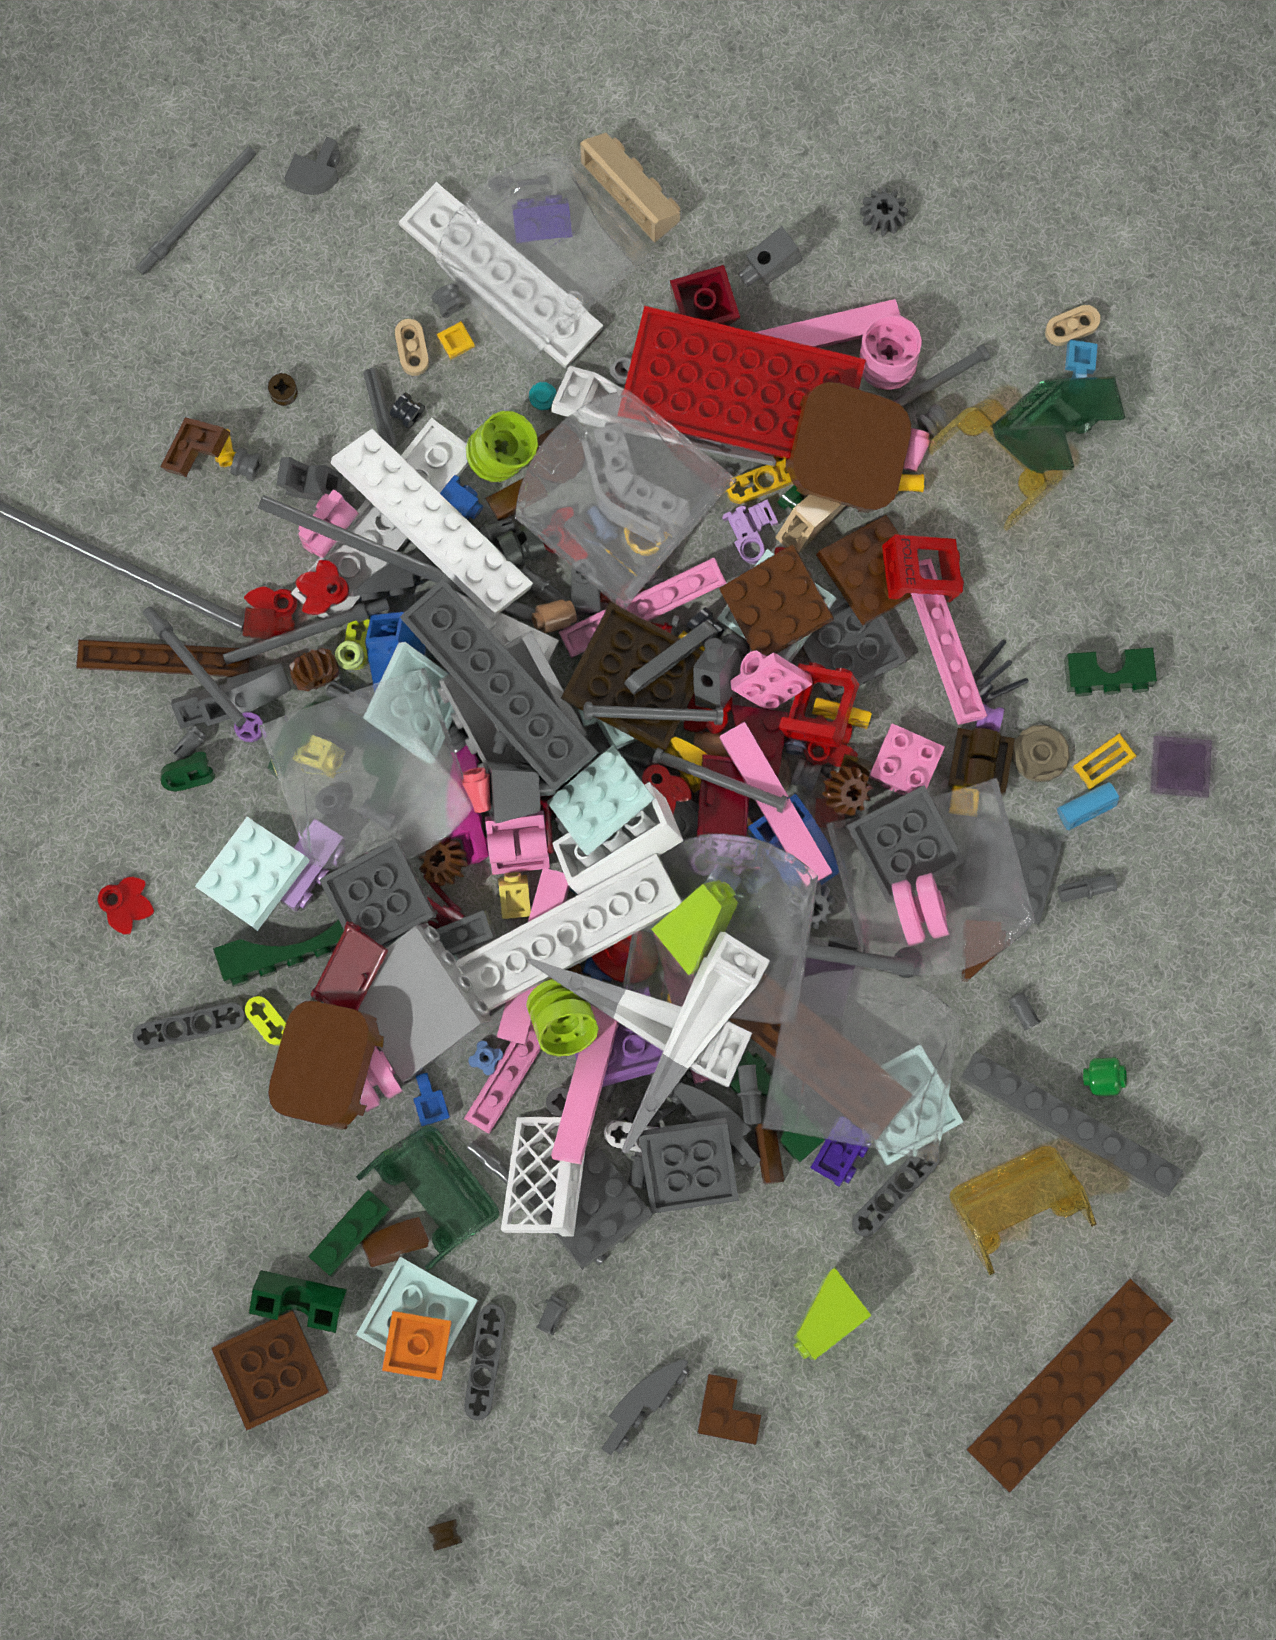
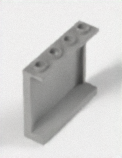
[437,631,587,773]
[358,923,492,1082]

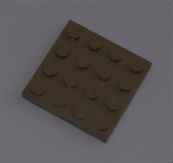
[560,602,704,752]

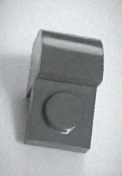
[284,136,341,195]
[276,457,343,501]

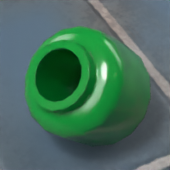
[1083,1057,1127,1096]

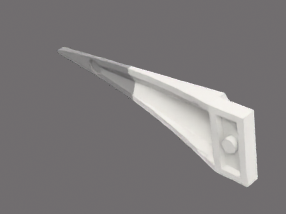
[551,366,776,466]
[622,931,770,1153]
[526,959,752,1087]

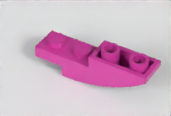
[446,744,489,865]

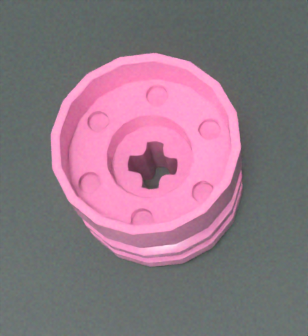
[859,314,922,390]

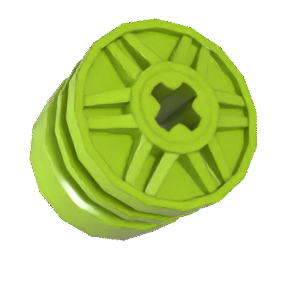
[466,411,538,482]
[526,979,599,1057]

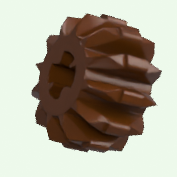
[289,648,340,691]
[822,766,873,816]
[418,836,469,886]

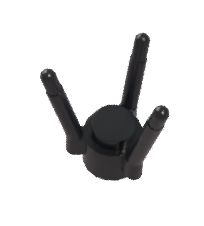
[973,639,1029,704]

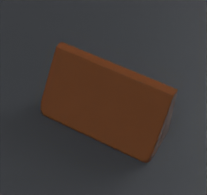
[485,472,549,521]
[754,1124,784,1185]

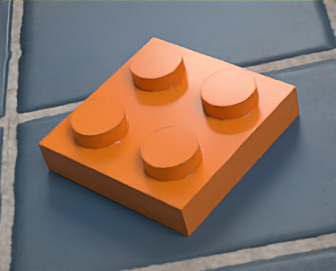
[382,1311,452,1381]

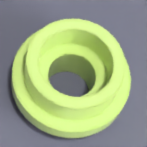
[335,641,364,670]

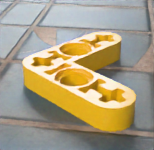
[727,455,793,504]

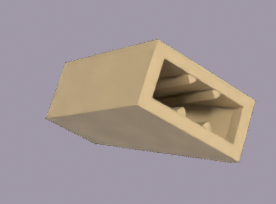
[775,494,846,553]

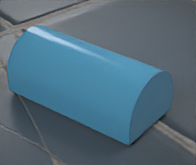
[1057,782,1119,831]

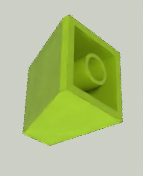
[652,880,738,975]
[793,1267,872,1360]

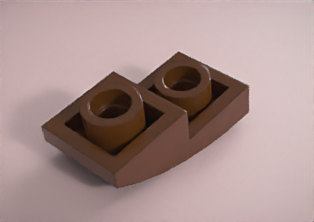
[361,1217,429,1267]

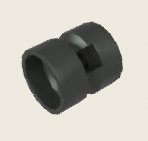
[496,521,547,567]

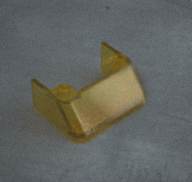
[929,399,1063,531]
[949,1146,1097,1275]

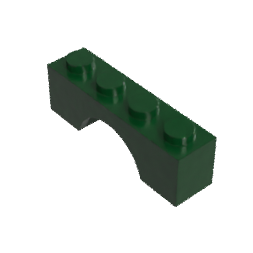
[729,1051,826,1164]

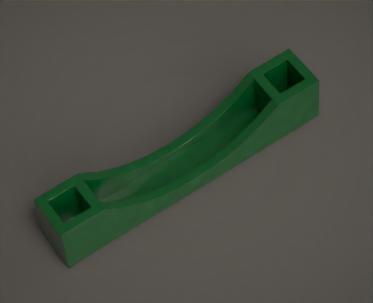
[213,919,344,987]

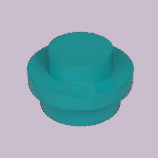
[529,382,557,410]

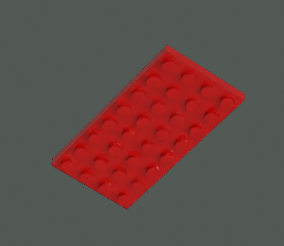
[617,305,866,459]

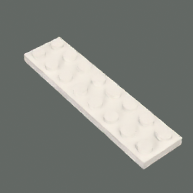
[399,182,603,369]
[291,418,469,629]
[331,429,533,619]
[455,853,682,1011]

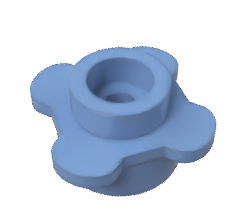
[468,1041,503,1075]

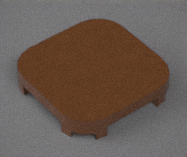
[785,382,911,513]
[268,1001,384,1130]

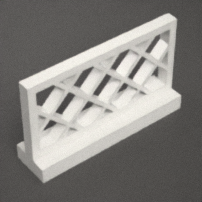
[501,1117,585,1237]

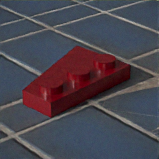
[732,705,789,778]

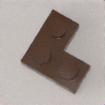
[160,417,230,477]
[697,1374,761,1445]

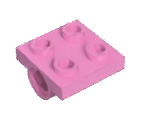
[298,489,359,559]
[730,651,812,710]
[869,723,945,795]
[485,811,550,875]

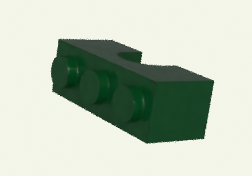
[1064,648,1157,697]
[308,1190,392,1277]
[249,1270,347,1333]

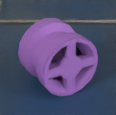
[975,704,1004,732]
[234,712,264,742]

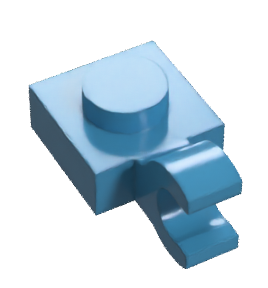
[1065,340,1097,393]

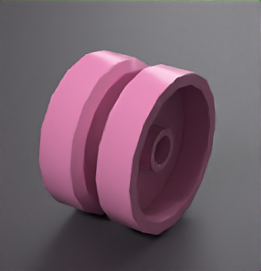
[892,873,949,946]
[360,1046,402,1112]

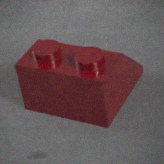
[670,265,740,326]

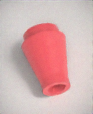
[461,767,492,813]

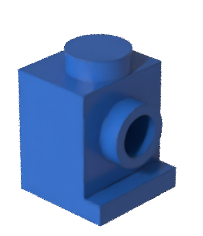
[440,475,484,520]

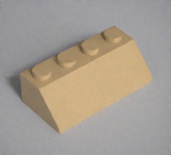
[580,133,680,243]

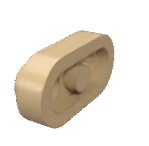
[1045,305,1100,346]
[395,319,429,376]

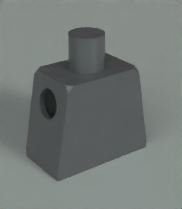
[738,226,803,288]
[693,638,741,710]
[487,762,556,824]

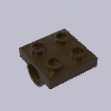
[948,728,1015,796]

